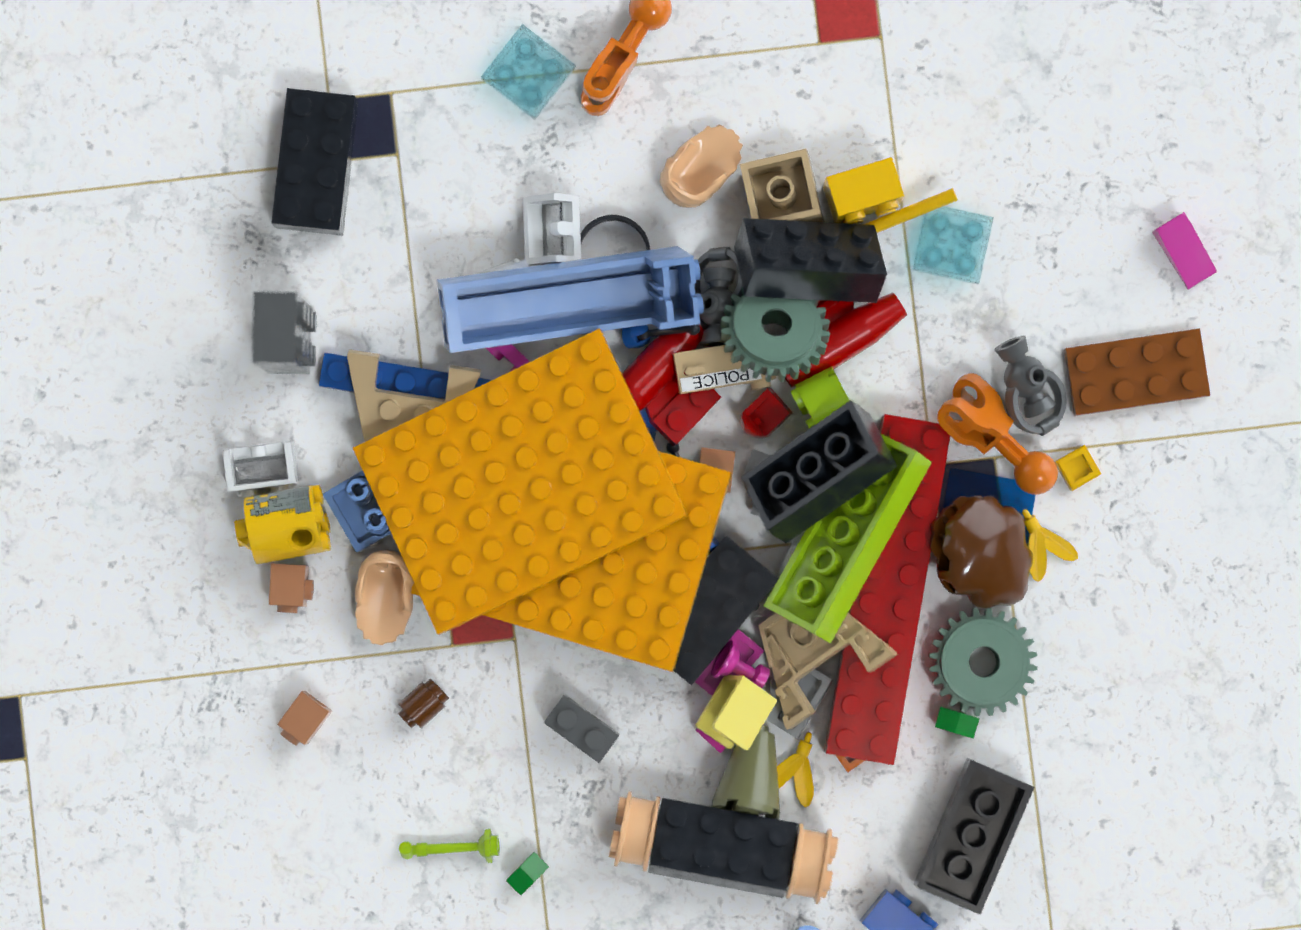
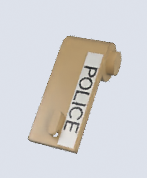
[672,345,777,394]

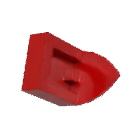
[740,388,793,438]

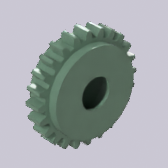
[720,287,830,383]
[928,608,1038,716]

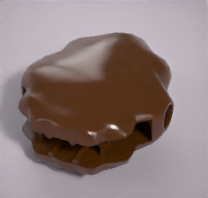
[930,496,1033,609]

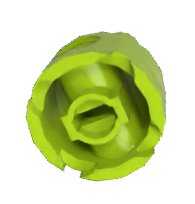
[790,366,850,429]

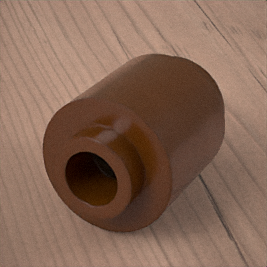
[398,678,449,729]

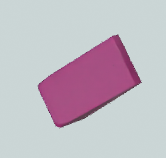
[1152,212,1217,289]

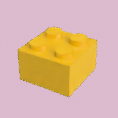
[823,157,904,224]

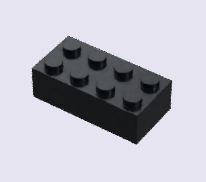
[271,88,359,236]
[734,218,887,303]
[740,400,898,543]
[674,535,779,686]
[913,758,1035,915]

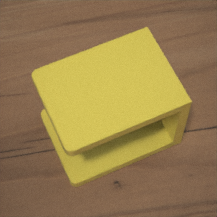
[696,675,777,750]

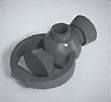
[694,246,742,347]
[994,335,1067,436]

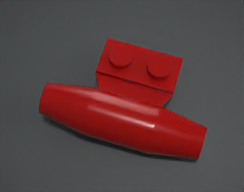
[785,292,907,388]
[622,324,721,446]

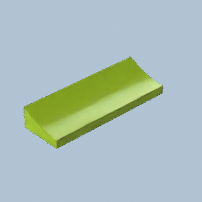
[764,433,932,644]

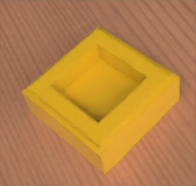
[1055,445,1102,491]

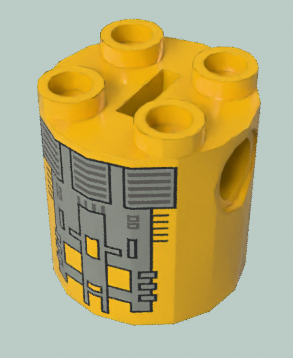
[234,484,331,564]

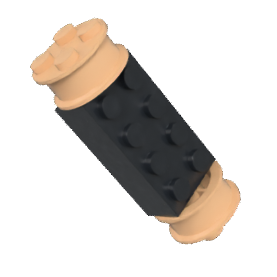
[609,791,838,904]

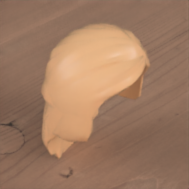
[660,124,743,208]
[355,550,414,645]

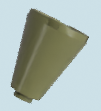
[711,725,780,819]

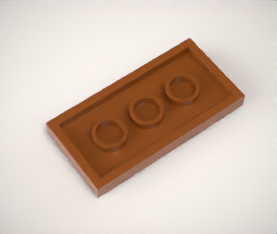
[1064,328,1210,416]

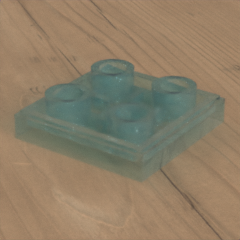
[481,24,576,120]
[912,206,994,285]

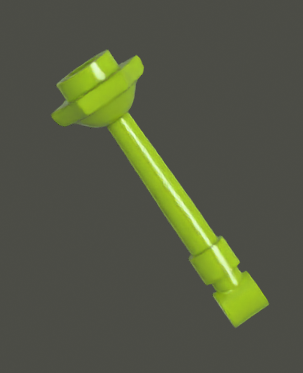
[399,829,500,863]

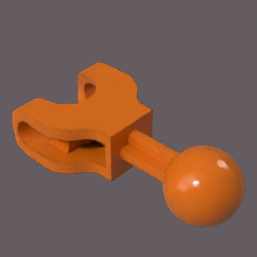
[581,0,672,116]
[937,373,1058,495]

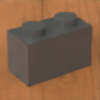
[544,694,620,763]

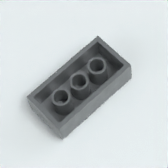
[252,292,317,374]

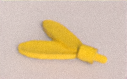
[1022,509,1078,582]
[777,732,814,807]

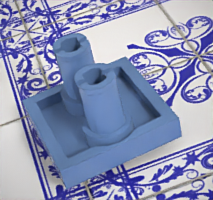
[323,470,392,553]

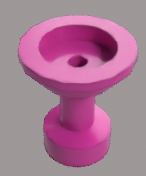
[711,640,770,689]

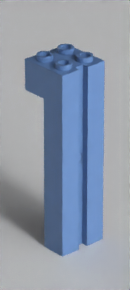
[437,246,704,353]

